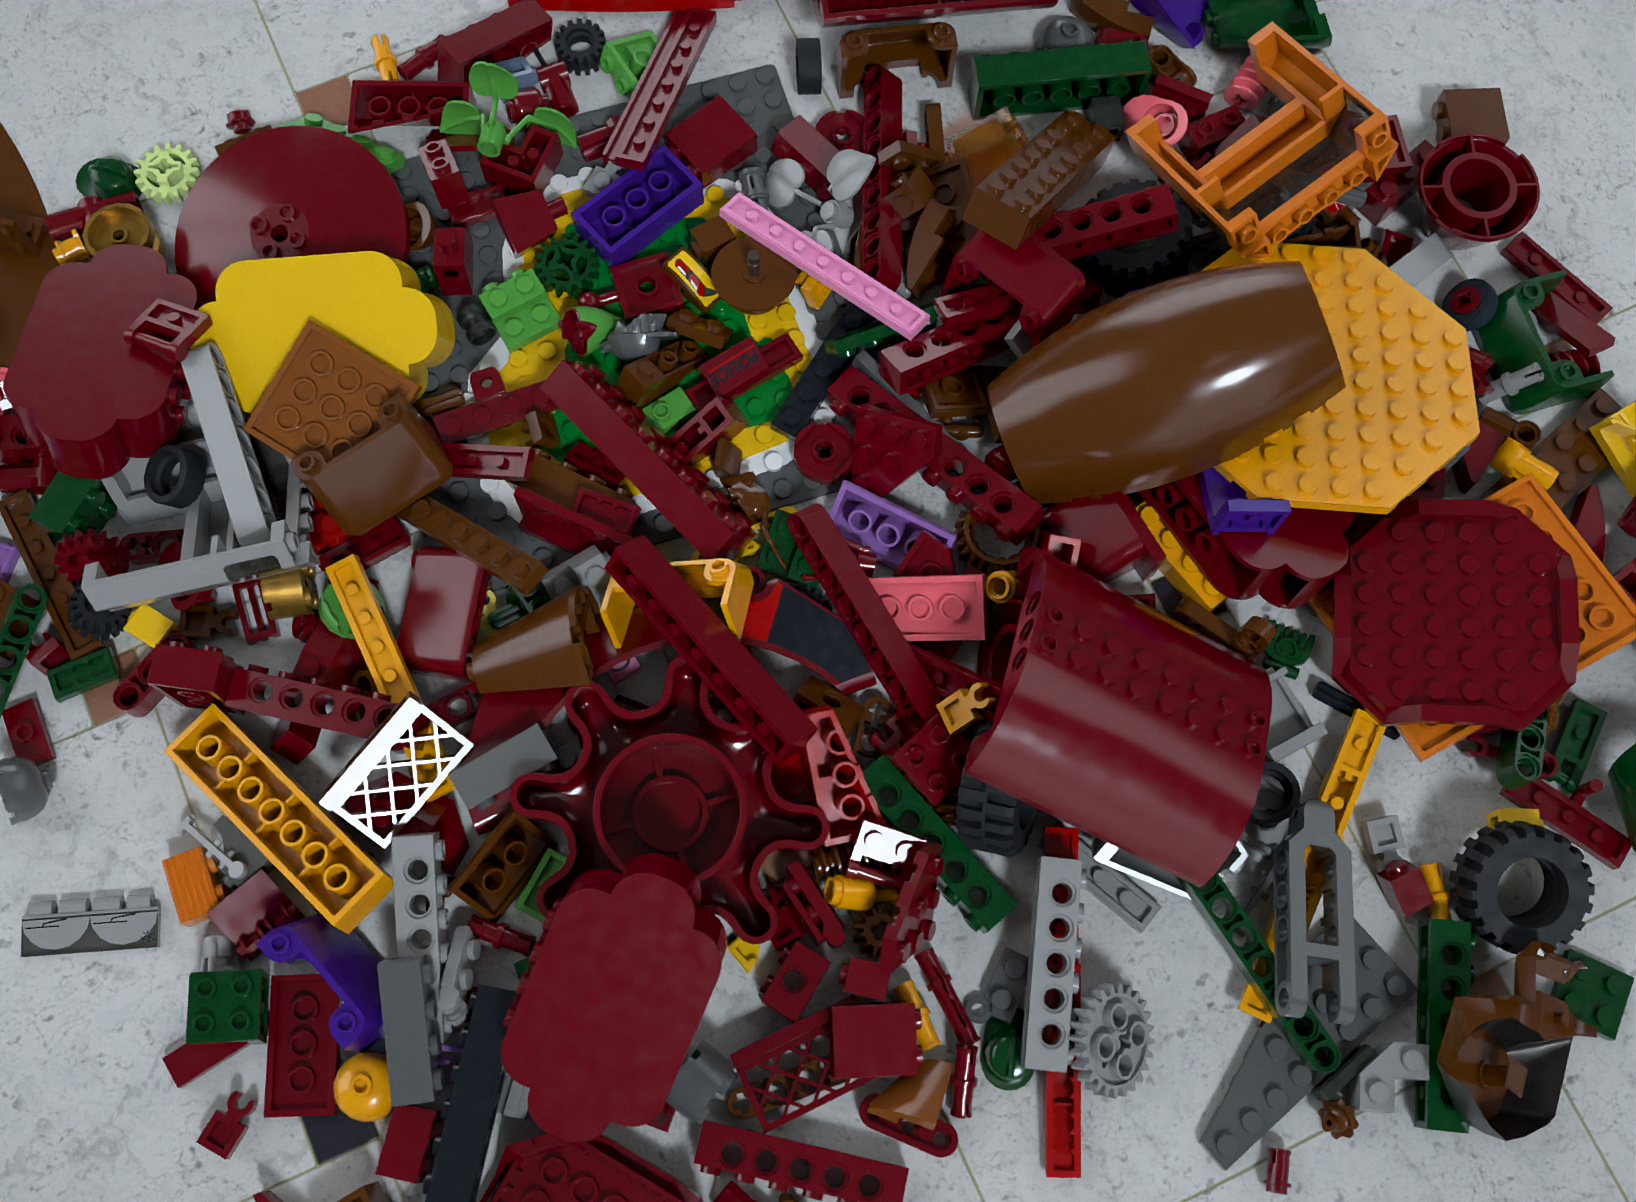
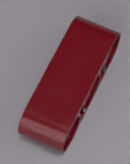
[113,633,199,718]

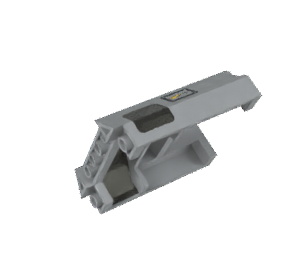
[81,433,321,612]

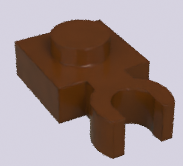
[178,606,239,640]

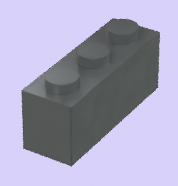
[448,722,559,811]

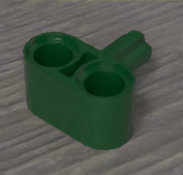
[487,581,552,630]

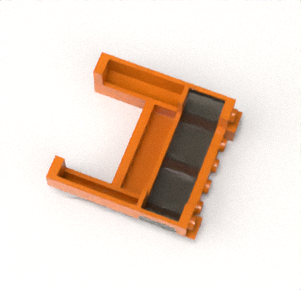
[1125,22,1399,258]

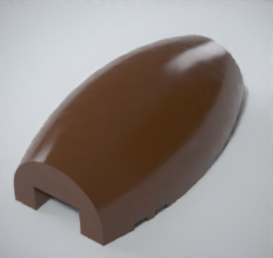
[988,261,1346,504]

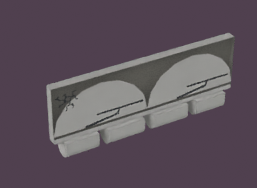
[21,893,160,957]

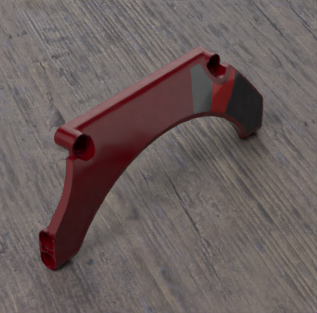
[460,565,877,836]

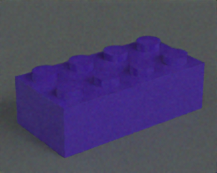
[571,144,704,268]

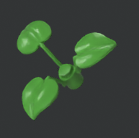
[439,61,577,157]

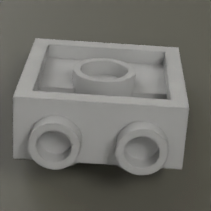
[540,545,611,608]

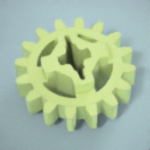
[133,142,202,206]

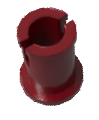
[1263,1148,1292,1195]

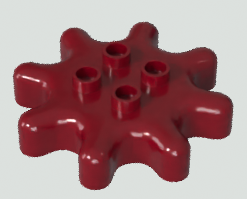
[509,655,830,944]

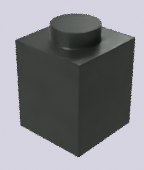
[1086,95,1125,142]

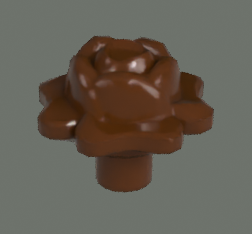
[1318,1097,1359,1139]

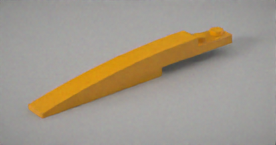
[1237,708,1386,1024]

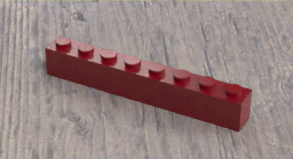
[605,535,818,764]

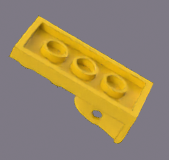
[1589,400,1636,499]

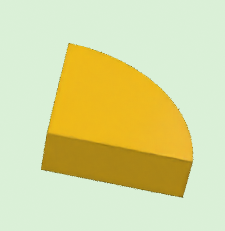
[726,937,760,974]

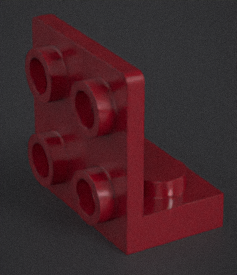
[882,713,970,806]

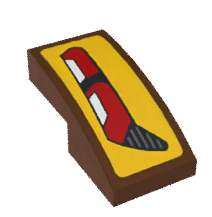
[662,247,722,315]

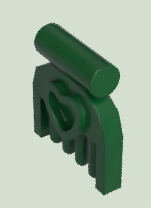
[1261,620,1316,680]

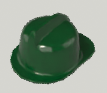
[75,156,142,199]
[981,1008,1035,1091]

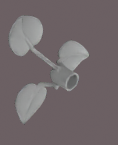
[765,149,876,273]

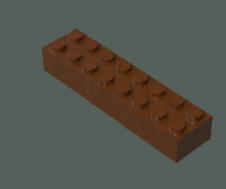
[962,110,1117,250]

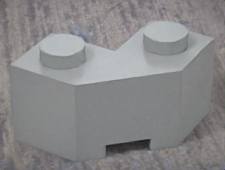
[1346,1041,1429,1113]

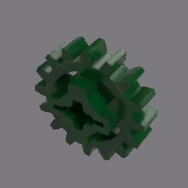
[534,234,601,299]

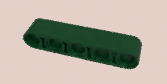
[0,583,48,718]
[1496,706,1550,791]

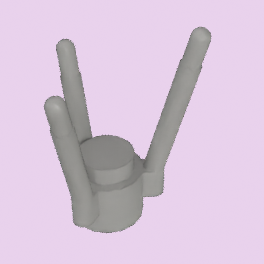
[200,935,243,972]

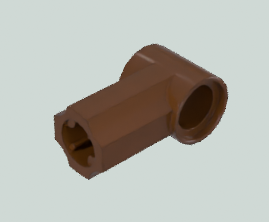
[1478,406,1541,450]

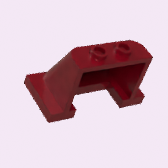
[1041,492,1167,584]

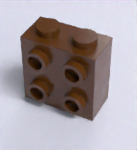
[1431,88,1510,144]

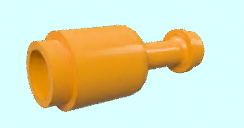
[985,571,1028,603]
[823,874,899,911]

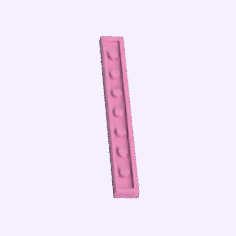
[720,192,930,341]

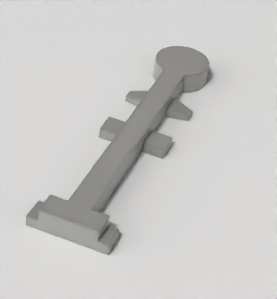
[177,814,248,880]

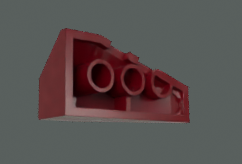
[292,578,379,699]

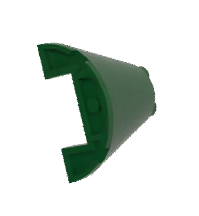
[1204,0,1332,50]

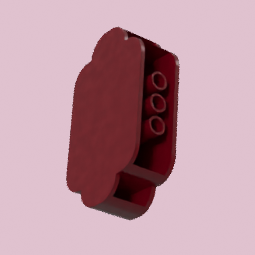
[3,244,201,480]
[1137,474,1355,609]
[501,853,727,1142]

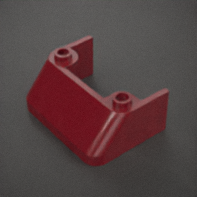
[941,229,1086,350]

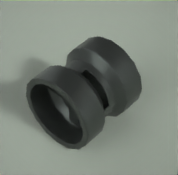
[456,303,498,346]

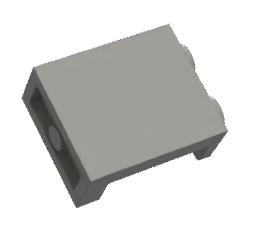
[1264,667,1328,762]

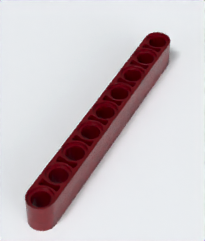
[861,64,902,292]
[787,503,965,740]

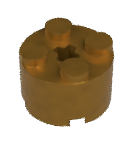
[259,556,319,620]

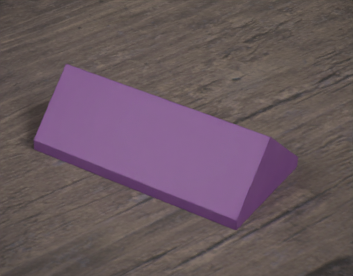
[829,480,957,570]

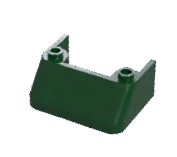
[1471,270,1615,415]

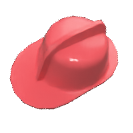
[1122,95,1188,146]

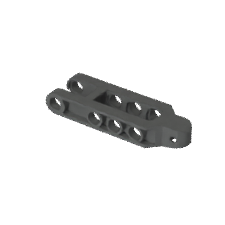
[1273,799,1357,1025]

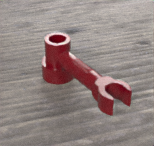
[1463,735,1558,779]

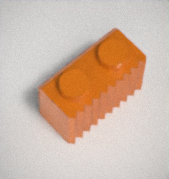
[162,846,229,927]

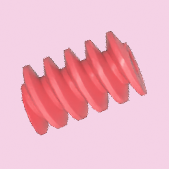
[1223,53,1269,110]

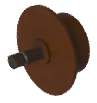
[711,236,796,315]

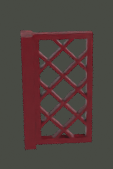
[513,486,634,557]
[730,994,878,1134]

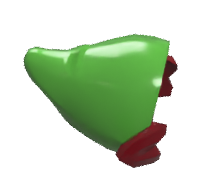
[558,306,624,357]

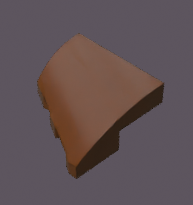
[867,1059,954,1130]

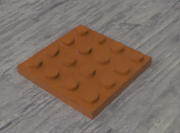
[242,320,422,462]

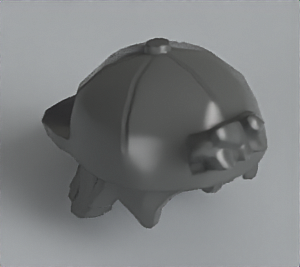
[600,313,679,362]

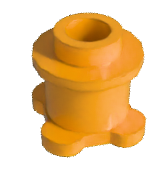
[52,229,93,265]

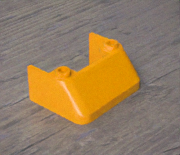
[599,558,754,648]

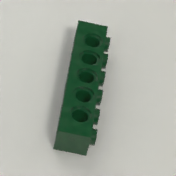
[863,754,1018,934]
[1415,918,1475,1134]

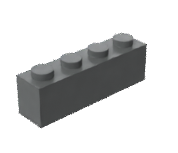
[377,954,445,1107]

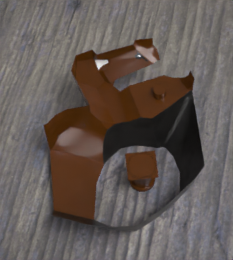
[1437,941,1597,1141]

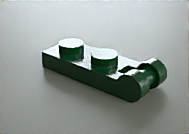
[1544,698,1608,793]

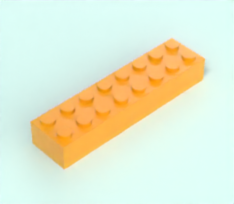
[164,703,394,934]

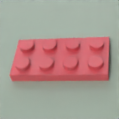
[868,574,987,641]

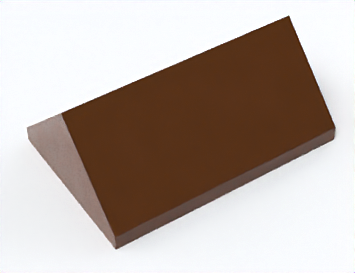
[447,807,558,923]

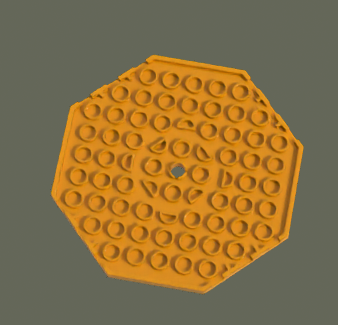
[1200,243,1480,515]

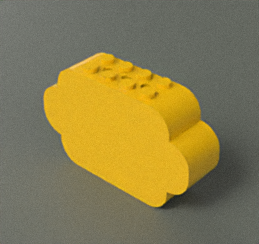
[190,251,455,413]

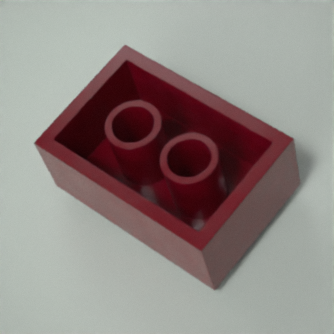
[146,641,245,715]

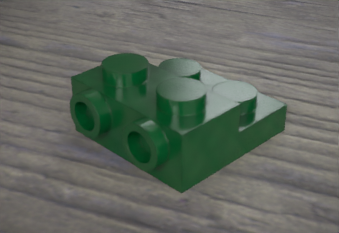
[756,509,821,590]

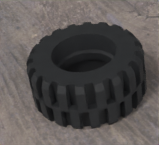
[1078,179,1193,297]
[956,722,1038,857]
[1449,820,1595,955]

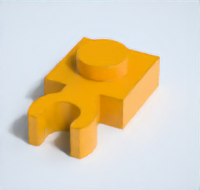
[936,682,996,734]

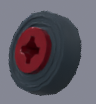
[1441,278,1499,332]

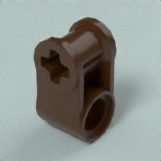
[1149,45,1197,87]

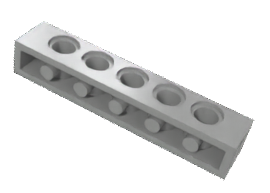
[391,832,454,1043]
[1020,856,1087,1073]

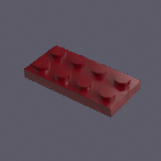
[263,974,342,1118]

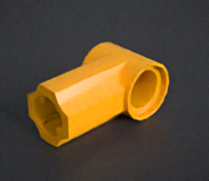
[1489,437,1559,491]

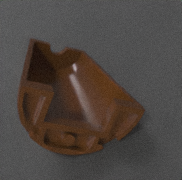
[466,585,602,693]

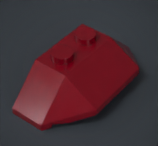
[338,771,470,876]

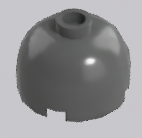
[1037,16,1095,51]
[0,756,53,825]

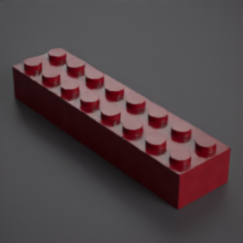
[540,359,757,561]

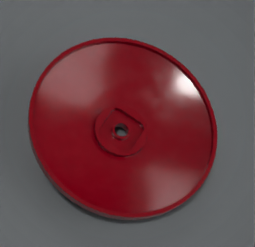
[174,126,411,307]

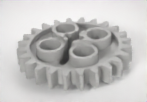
[1068,982,1155,1099]

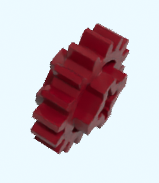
[54,528,131,585]

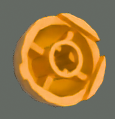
[333,1051,394,1122]

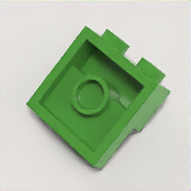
[600,30,659,99]
[478,268,561,354]

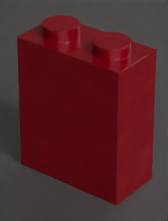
[665,95,758,189]
[828,1000,923,1079]

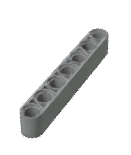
[181,342,277,547]

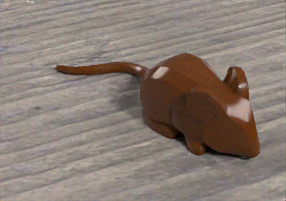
[720,472,787,569]

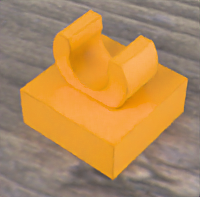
[795,271,832,310]

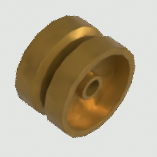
[83,203,166,257]

